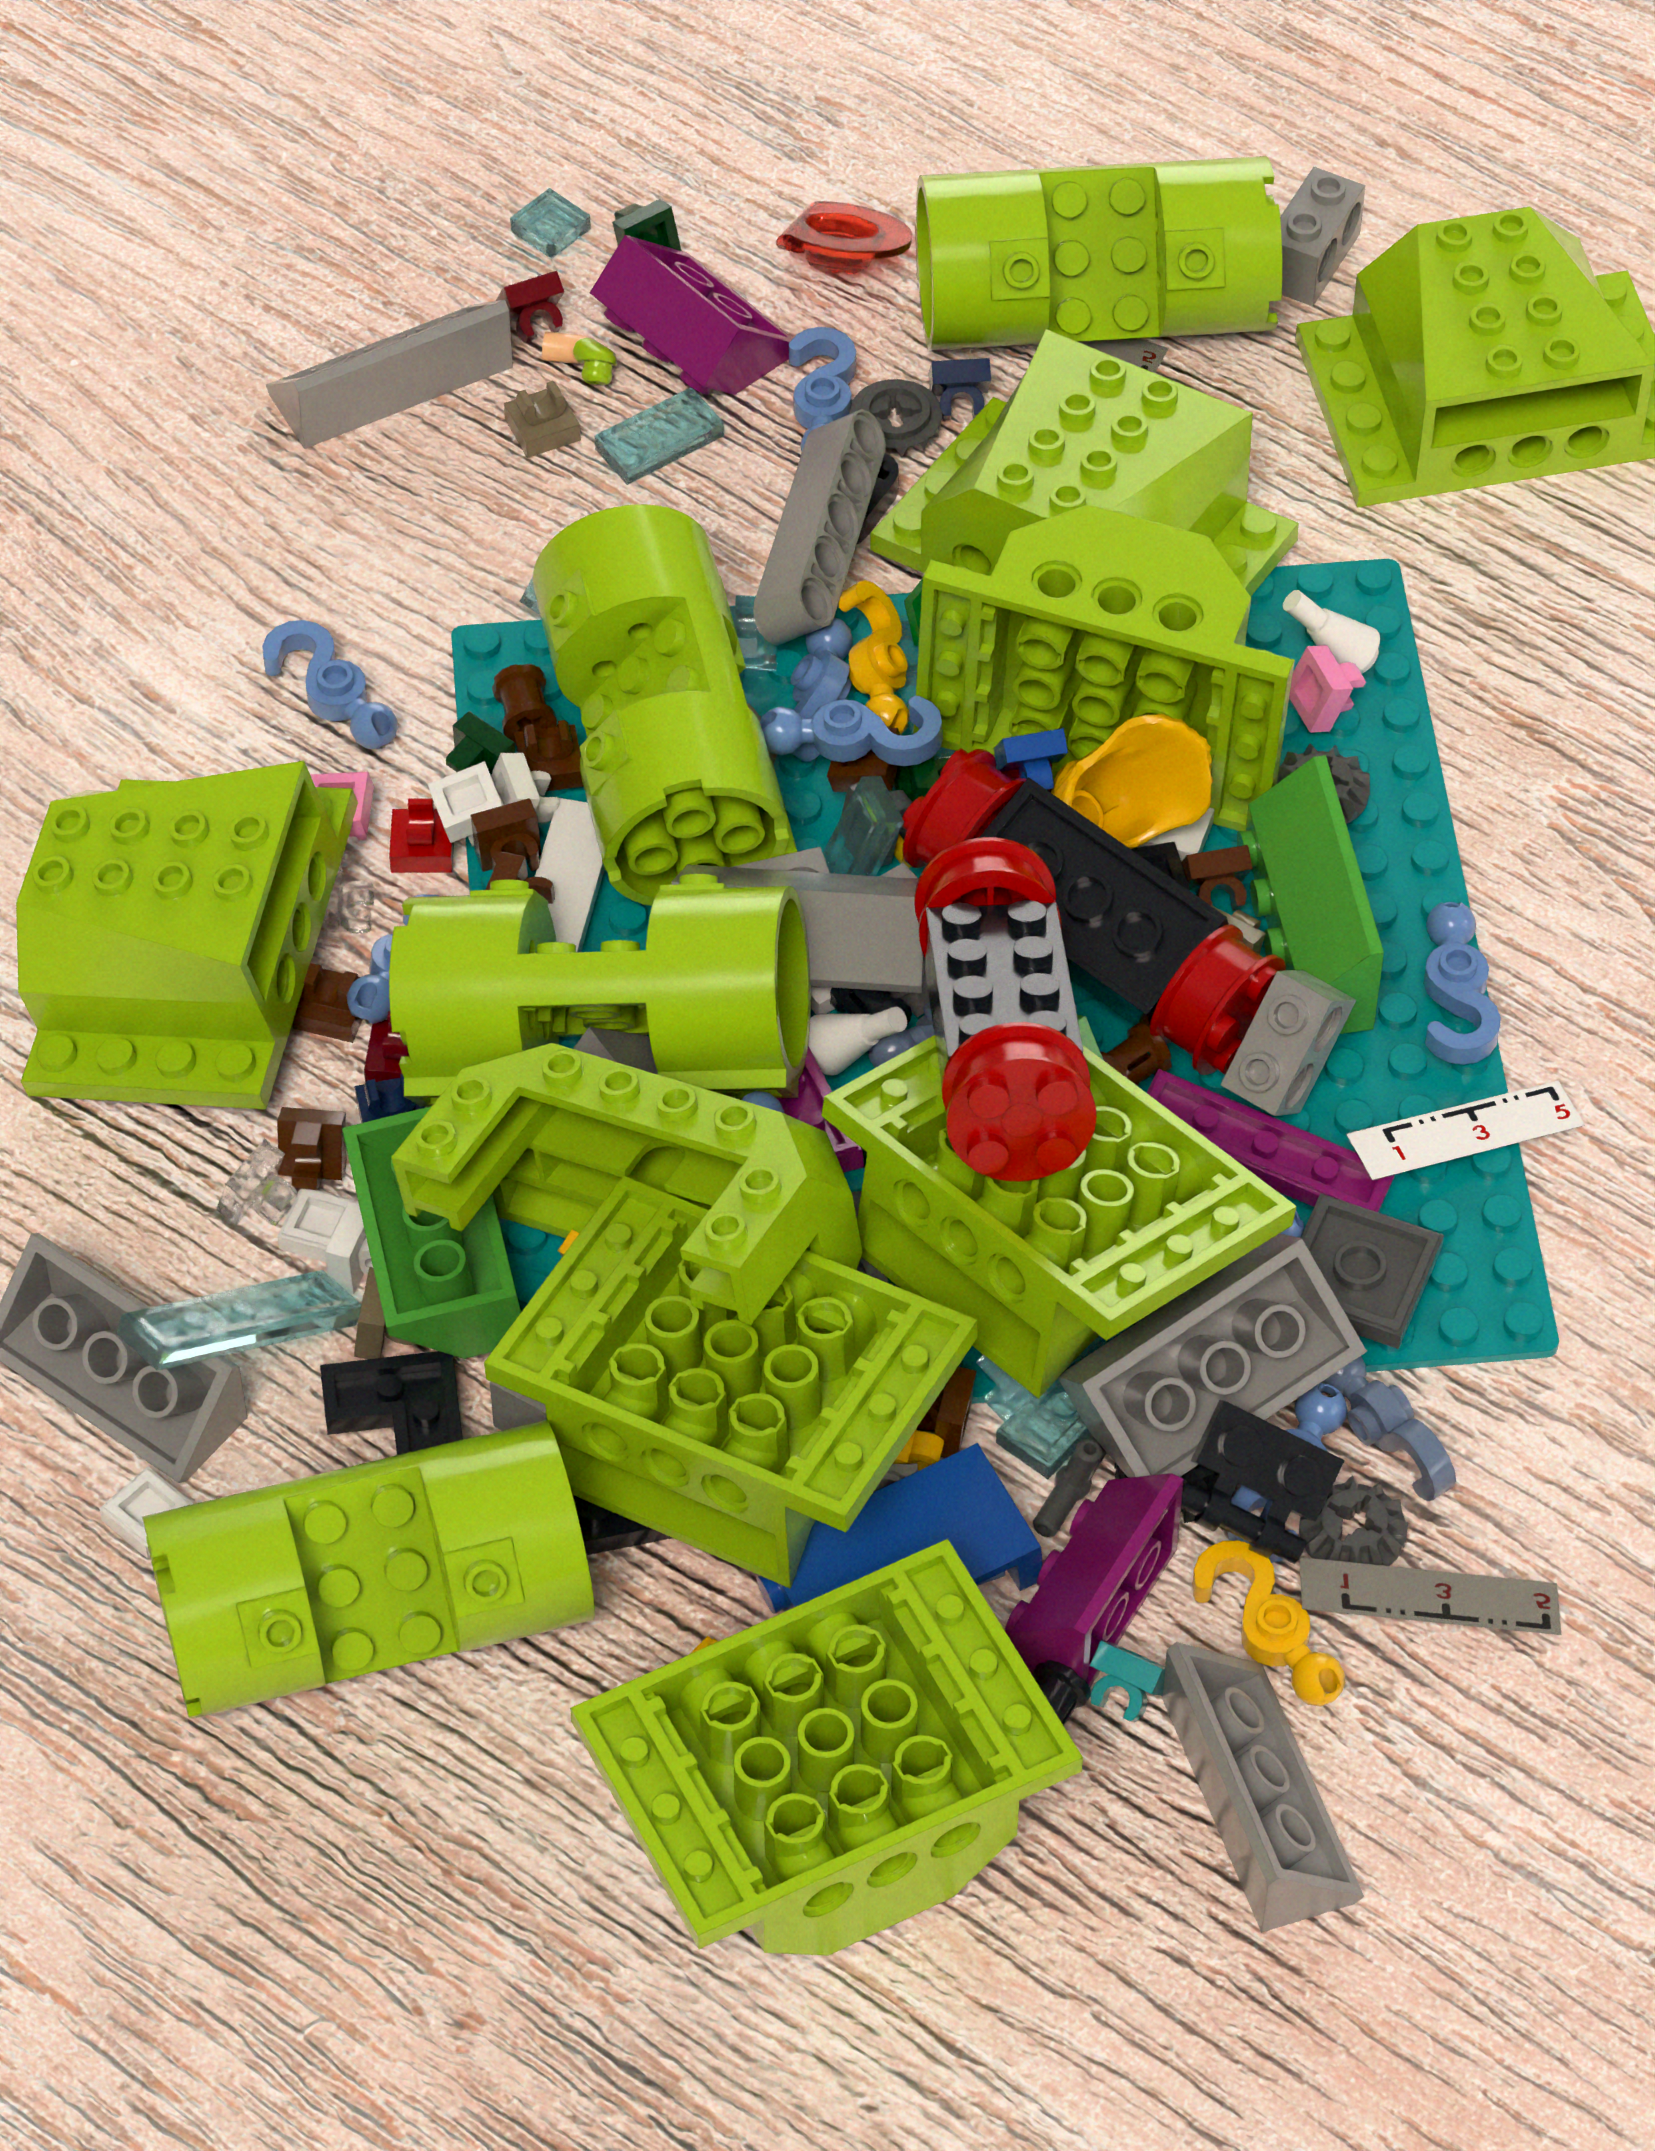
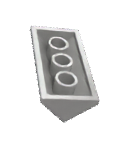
[266,300,513,449]
[672,864,926,993]
[0,1233,248,1483]
[1162,1642,1364,1933]

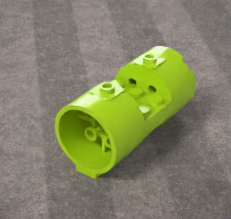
[915,156,1282,350]
[533,504,797,906]
[389,874,811,1106]
[142,1420,595,1719]

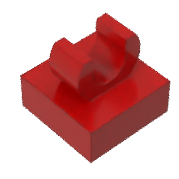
[389,798,454,873]

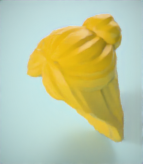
[1050,713,1213,849]

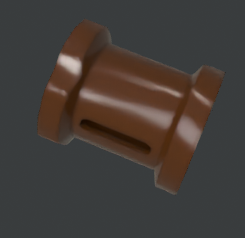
[492,664,557,742]
[1100,1023,1172,1085]

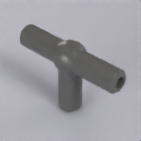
[1033,1432,1107,1537]

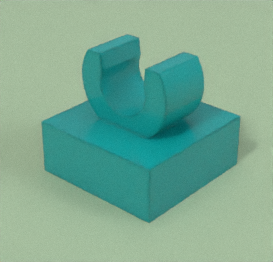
[1090,1641,1165,1722]

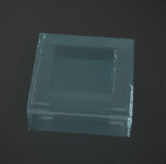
[510,188,591,259]

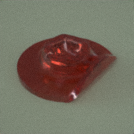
[776,201,913,274]

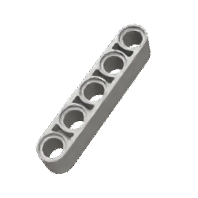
[753,409,886,646]

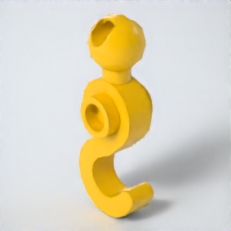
[838,580,909,735]
[1192,1540,1345,1707]

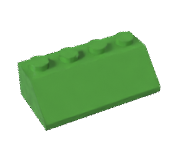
[1237,755,1384,1034]
[342,1106,521,1359]

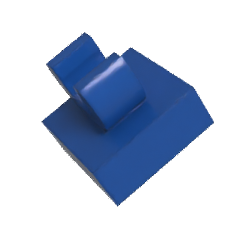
[993,728,1068,791]

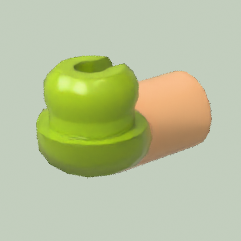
[542,332,617,385]

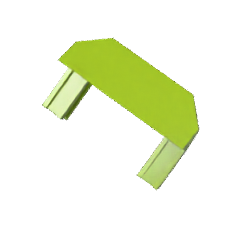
[391,1043,863,1325]

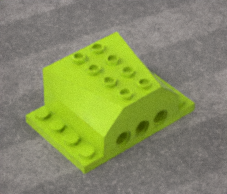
[1295,206,1655,508]
[870,329,1299,596]
[913,504,1295,831]
[16,761,358,1109]
[821,1035,1297,1399]
[484,1175,978,1589]
[570,1539,1083,1956]

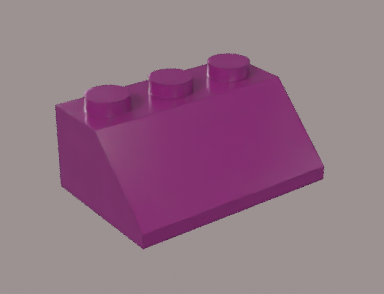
[590,235,793,395]
[1005,1473,1184,1687]

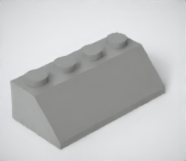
[1058,1234,1367,1478]

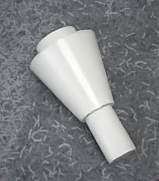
[1283,590,1380,674]
[808,1007,907,1075]

